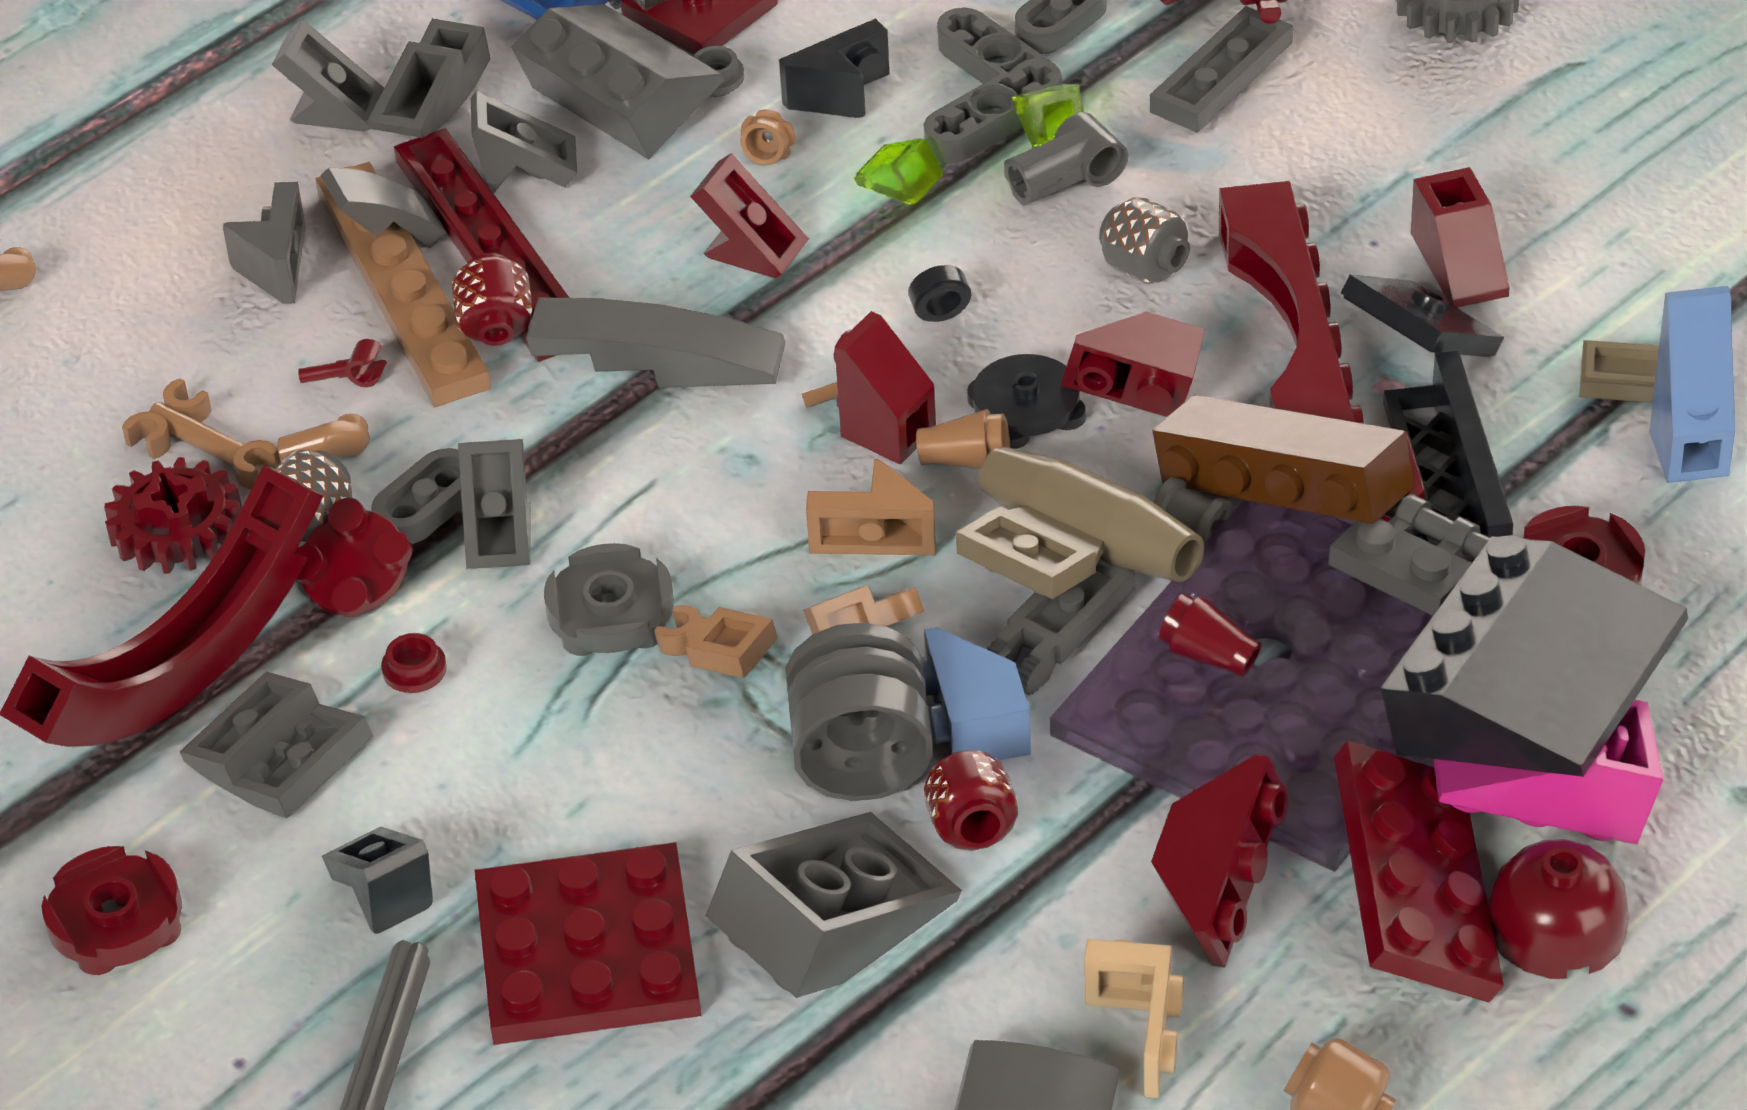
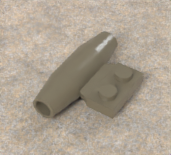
[956,447,1204,599]

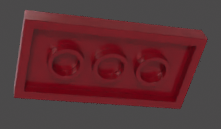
[1334,740,1504,1003]

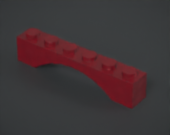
[1219,181,1364,424]

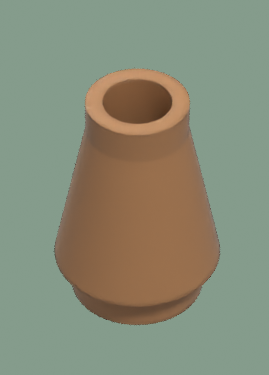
[916,409,1010,469]

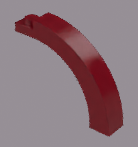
[0,465,324,747]

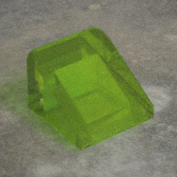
[1012,84,1084,148]
[854,138,943,204]

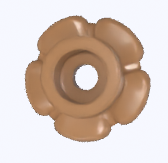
[740,109,796,165]

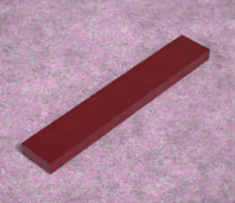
[394,128,570,362]

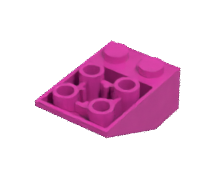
[1433,699,1664,845]

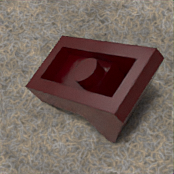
[690,153,809,278]

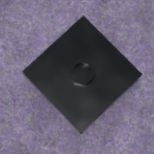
[1341,274,1504,357]

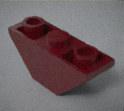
[1151,754,1288,967]

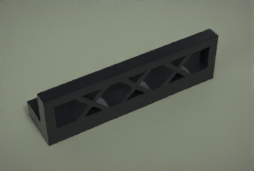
[1383,351,1514,563]

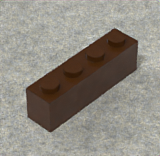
[1152,395,1414,524]

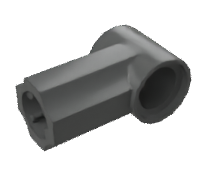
[1004,112,1129,206]

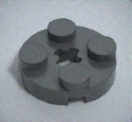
[544,543,674,656]

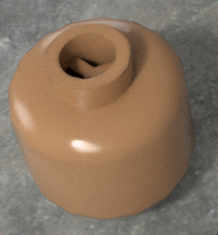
[1283,1038,1396,1110]

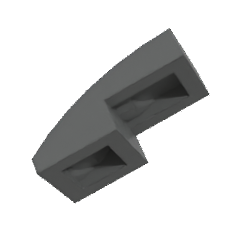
[320,168,447,248]

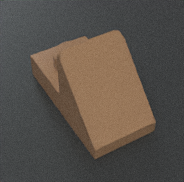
[806,459,936,555]

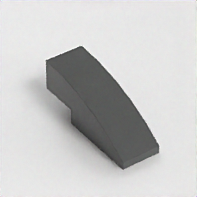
[368,18,491,138]

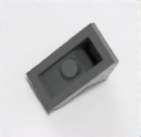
[272,19,384,132]
[470,90,577,193]
[223,182,306,304]
[458,439,531,569]

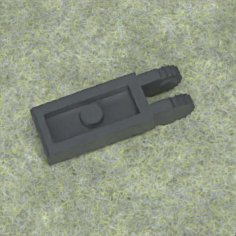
[987,559,1135,696]

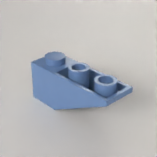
[1649,286,1735,483]

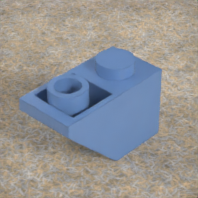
[922,627,1031,760]

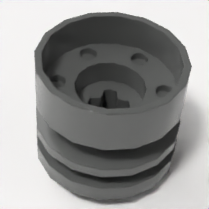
[785,622,933,801]

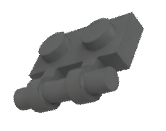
[1328,494,1490,616]

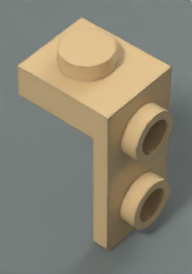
[1084,939,1184,1098]

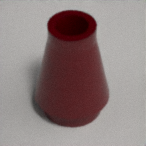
[1158,593,1262,678]

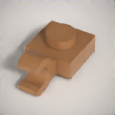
[803,585,924,634]

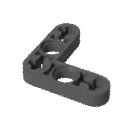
[923,7,1062,164]

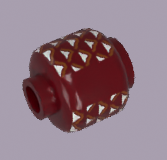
[452,253,533,346]
[924,750,1018,851]

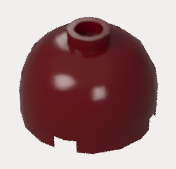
[1488,839,1629,979]

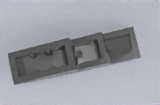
[526,297,785,388]

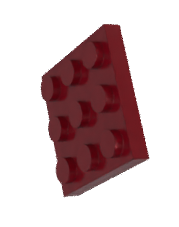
[474,842,701,1045]

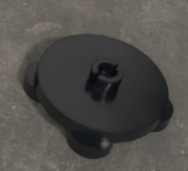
[967,354,1086,449]

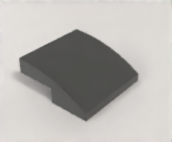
[179,671,373,818]
[954,1040,1120,1110]

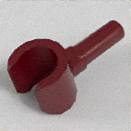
[298,339,387,388]

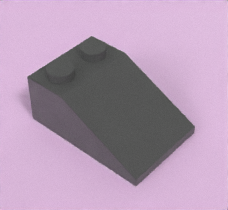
[705,812,962,998]

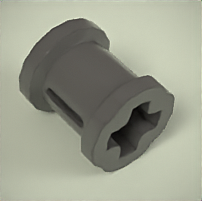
[1153,476,1232,553]

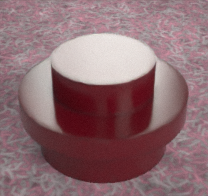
[381,633,447,693]

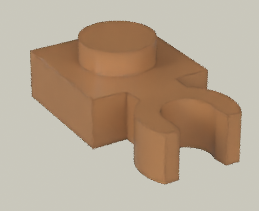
[654,605,778,678]

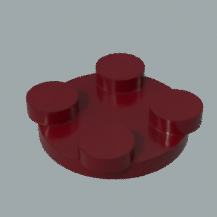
[296,498,413,618]

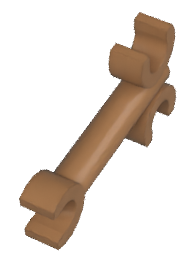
[122,378,281,489]

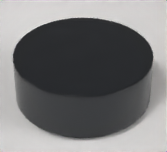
[908,265,972,322]

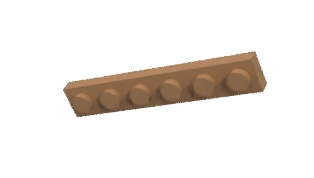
[315,161,491,408]

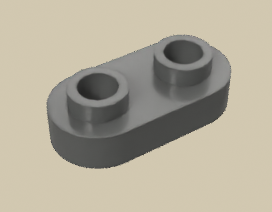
[1015,0,1107,54]
[371,448,462,544]

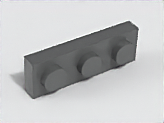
[1150,6,1293,133]

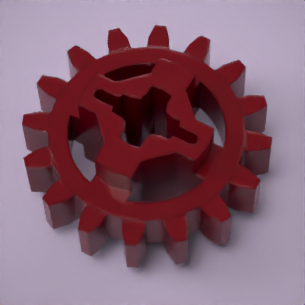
[104,457,242,574]

